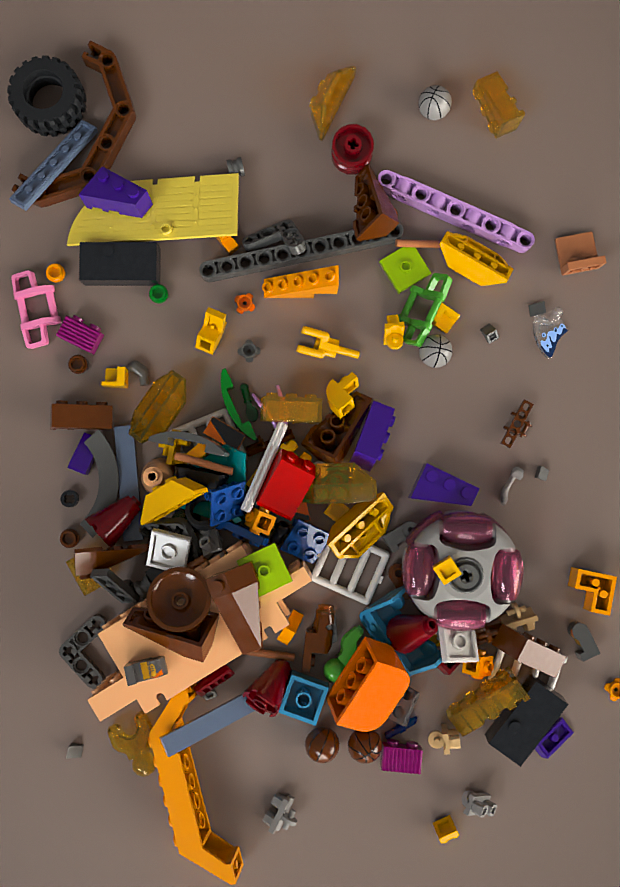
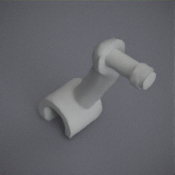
[500,466,524,506]

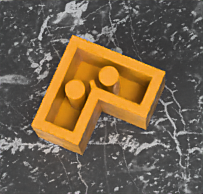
[568,567,617,616]

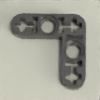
[242,219,307,255]
[139,517,203,564]
[59,614,107,689]

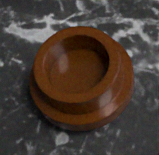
[68,355,88,374]
[60,529,80,548]

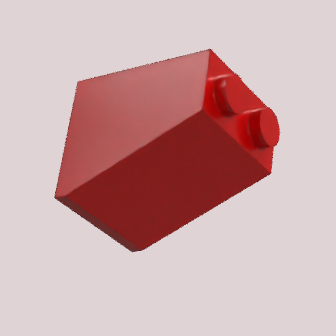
[256,449,315,521]

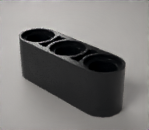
[173,464,229,490]

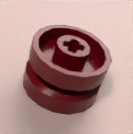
[332,124,374,175]

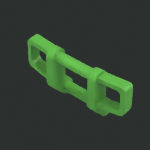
[398,273,452,347]

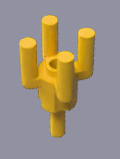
[296,326,360,359]

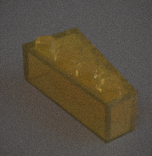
[446,666,531,737]

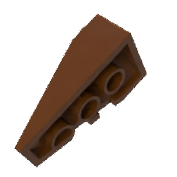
[353,164,399,241]
[301,391,373,469]

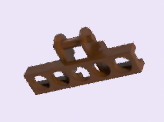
[500,399,534,448]
[245,429,295,457]

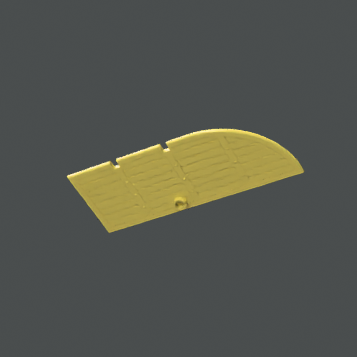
[67,173,239,246]

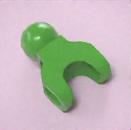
[323,625,364,683]

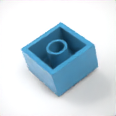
[278,670,329,726]

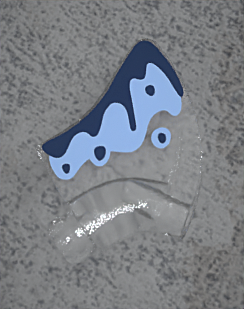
[533,307,569,358]

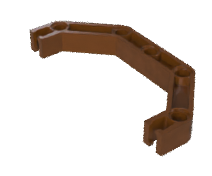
[11,41,136,208]

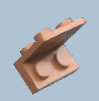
[555,232,607,276]

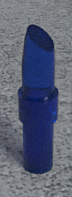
[384,716,417,740]

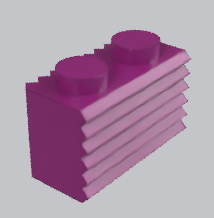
[56,315,104,355]
[380,739,423,774]

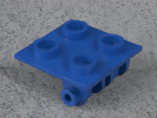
[204,481,246,527]
[280,519,329,564]

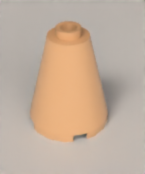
[141,458,174,493]

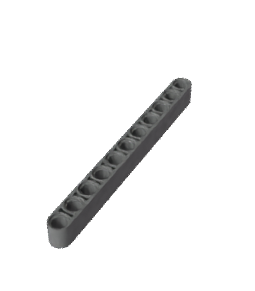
[199,223,403,282]

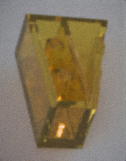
[473,72,525,138]
[260,393,322,425]

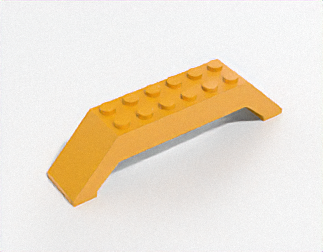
[148,682,244,885]

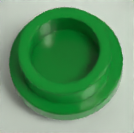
[149,284,168,304]

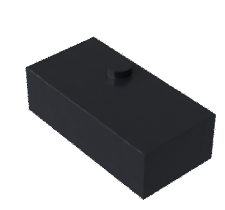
[79,242,161,286]
[485,674,569,767]

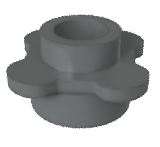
[238,340,261,363]

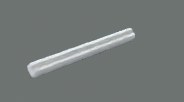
[241,422,288,513]

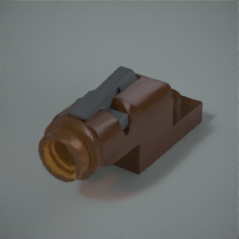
[302,604,337,672]

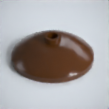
[146,567,211,632]

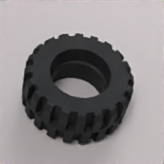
[7,55,87,137]

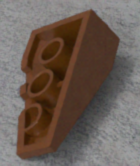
[74,544,150,580]
[205,561,263,655]
[123,607,219,662]

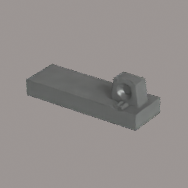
[90,569,140,603]

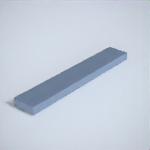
[9,120,98,211]
[114,425,144,541]
[159,693,255,757]

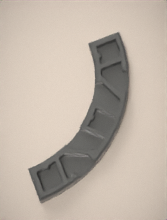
[80,429,119,538]

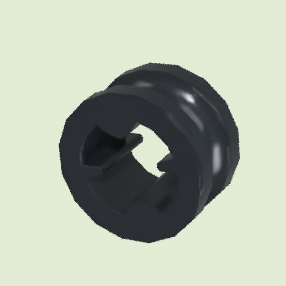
[60,490,79,507]

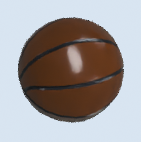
[305,727,340,763]
[348,730,382,764]

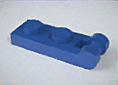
[215,520,269,547]

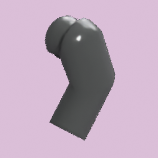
[127,361,150,386]

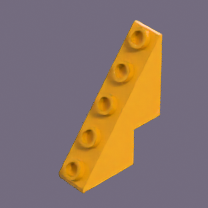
[262,265,339,298]

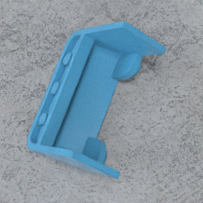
[359,583,442,676]

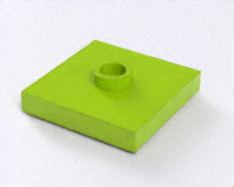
[379,247,431,294]
[237,543,293,597]

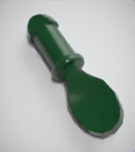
[240,383,259,422]

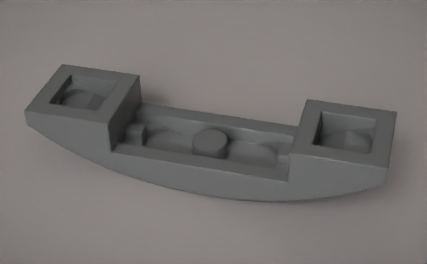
[148,431,230,457]

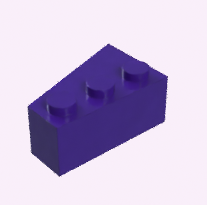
[79,166,153,218]
[349,401,396,472]
[408,463,480,506]

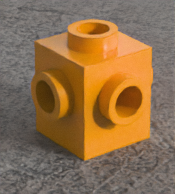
[244,506,277,536]
[462,649,494,679]

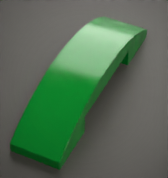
[221,368,258,441]

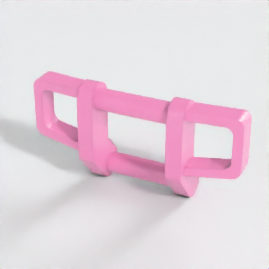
[11,270,62,349]

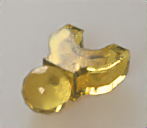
[108,711,156,777]

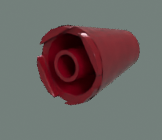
[85,495,141,547]
[386,614,438,654]
[243,659,292,717]

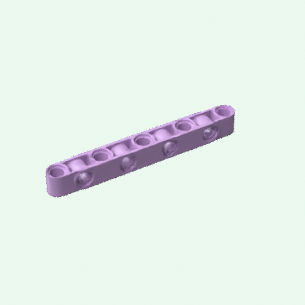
[378,170,535,253]

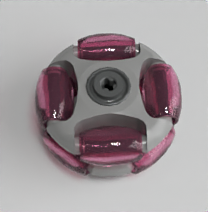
[402,510,524,631]

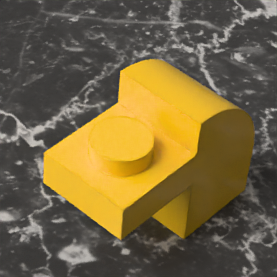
[195,307,227,355]
[326,372,359,419]

